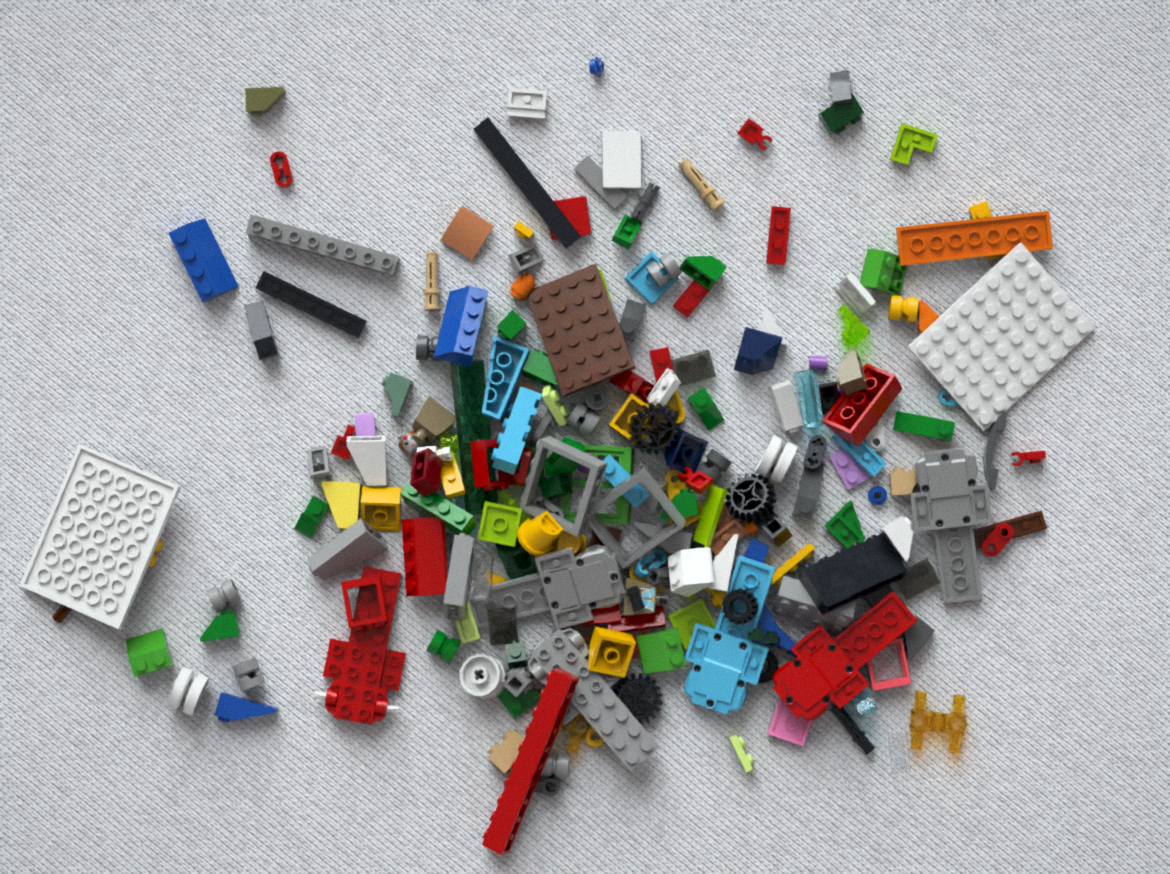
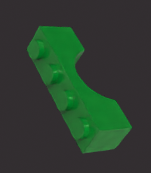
[400,482,477,535]

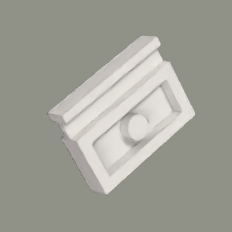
[507,88,547,119]
[834,273,876,316]
[646,368,681,407]

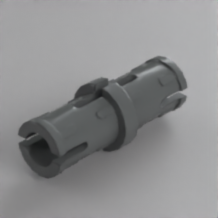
[631,182,660,221]

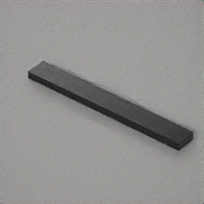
[473,117,581,249]

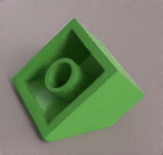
[126,628,174,677]
[635,628,686,674]

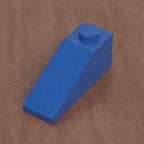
[214,692,278,723]

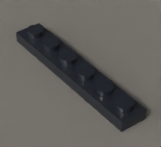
[255,271,367,338]

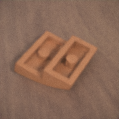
[440,205,494,260]
[692,504,746,555]

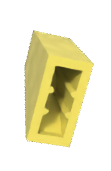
[321,481,361,532]

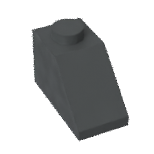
[619,299,645,341]
[903,616,935,661]

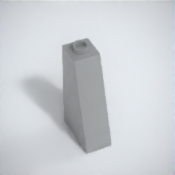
[308,519,388,580]

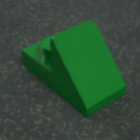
[611,214,642,249]
[294,496,330,538]

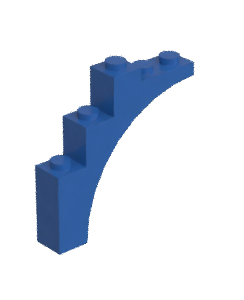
[743,539,797,658]

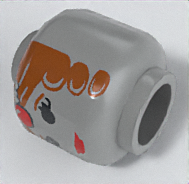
[398,430,427,458]

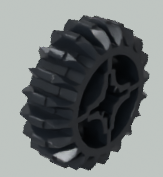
[628,403,680,455]
[725,473,777,525]
[613,673,663,725]

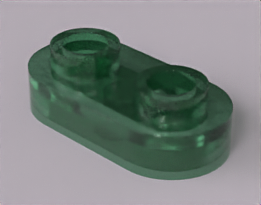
[747,628,781,645]

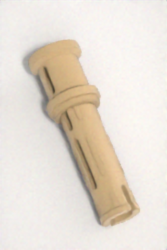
[678,158,725,212]
[424,252,441,311]

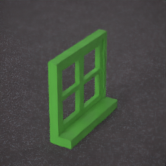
[560,445,635,525]

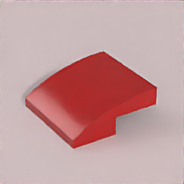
[550,196,592,240]

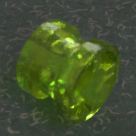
[440,433,459,453]

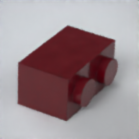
[410,448,442,497]

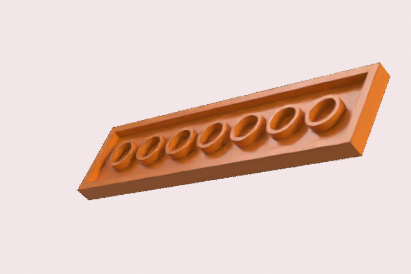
[896,211,1053,266]

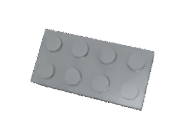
[771,575,857,634]

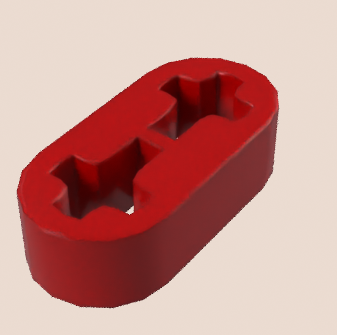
[270,151,293,188]

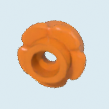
[743,521,760,536]

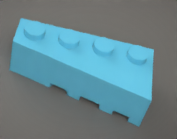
[482,336,530,424]
[491,386,542,475]

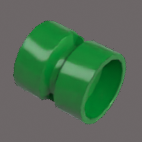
[426,630,461,664]

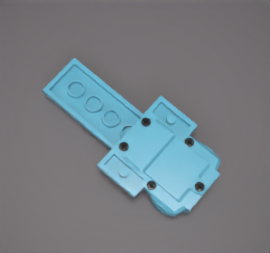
[684,555,776,715]

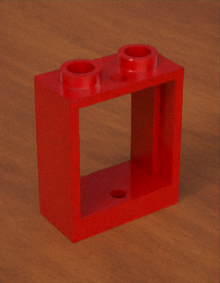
[470,439,516,491]
[341,575,388,631]

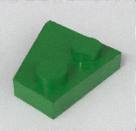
[824,500,865,549]
[497,688,541,719]

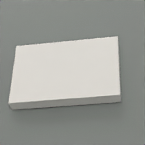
[602,131,641,189]

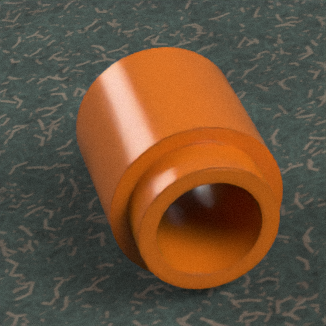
[509,273,536,302]

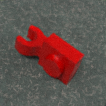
[331,425,355,460]
[1011,451,1046,466]

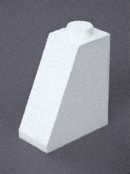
[769,380,804,433]
[347,435,387,487]

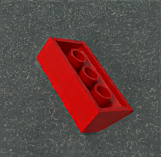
[822,363,903,447]
[402,517,448,596]

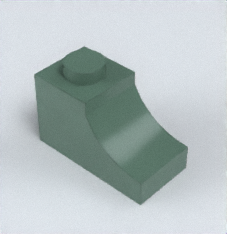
[382,372,413,417]

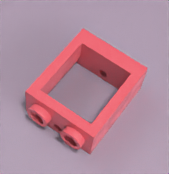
[866,638,911,691]

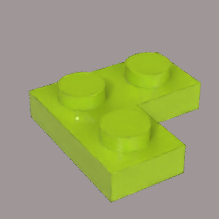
[889,123,938,166]

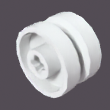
[755,434,798,484]
[459,654,507,698]
[168,667,209,716]

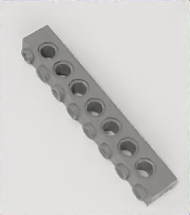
[245,214,400,277]

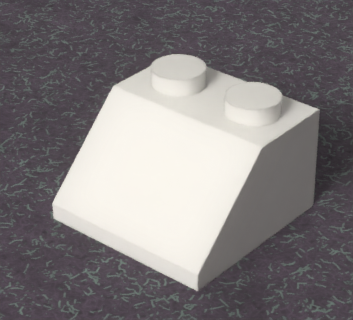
[880,516,913,561]
[667,547,714,597]

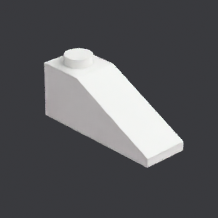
[705,534,738,593]

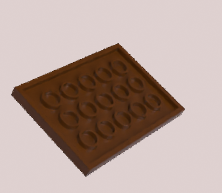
[527,264,636,397]

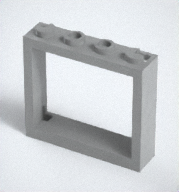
[519,436,608,537]
[589,467,686,568]
[443,533,474,621]

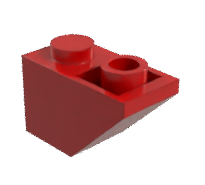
[609,371,654,403]

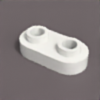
[865,417,886,452]

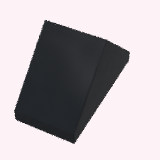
[816,381,839,415]

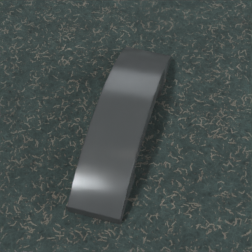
[983,412,1008,488]

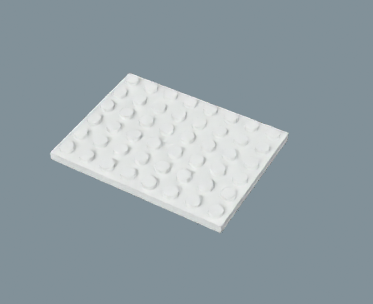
[907,243,1095,431]
[19,444,181,630]

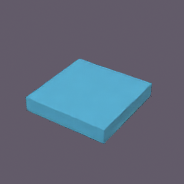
[625,251,679,305]

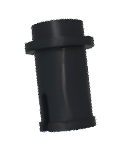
[626,586,645,612]

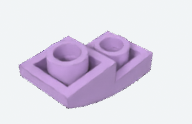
[355,413,376,436]

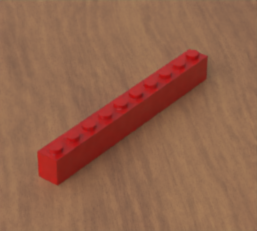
[482,668,580,855]

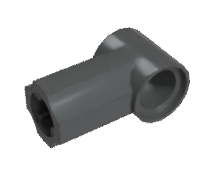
[647,568,670,588]
[534,776,561,796]

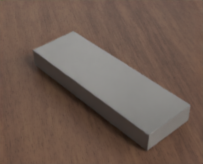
[574,155,628,210]

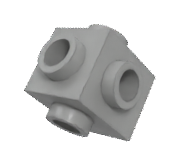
[502,665,535,697]

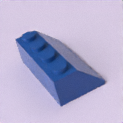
[169,218,239,303]
[433,286,488,367]

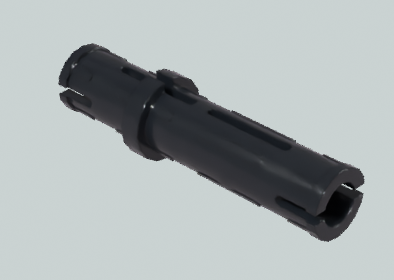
[830,705,875,755]

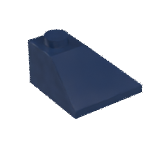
[734,327,783,375]
[663,428,708,474]

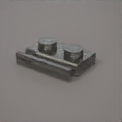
[672,350,716,387]
[896,558,941,600]
[488,607,518,645]

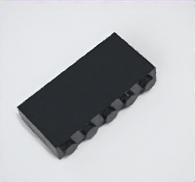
[799,533,907,615]

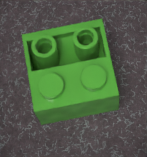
[860,248,907,296]

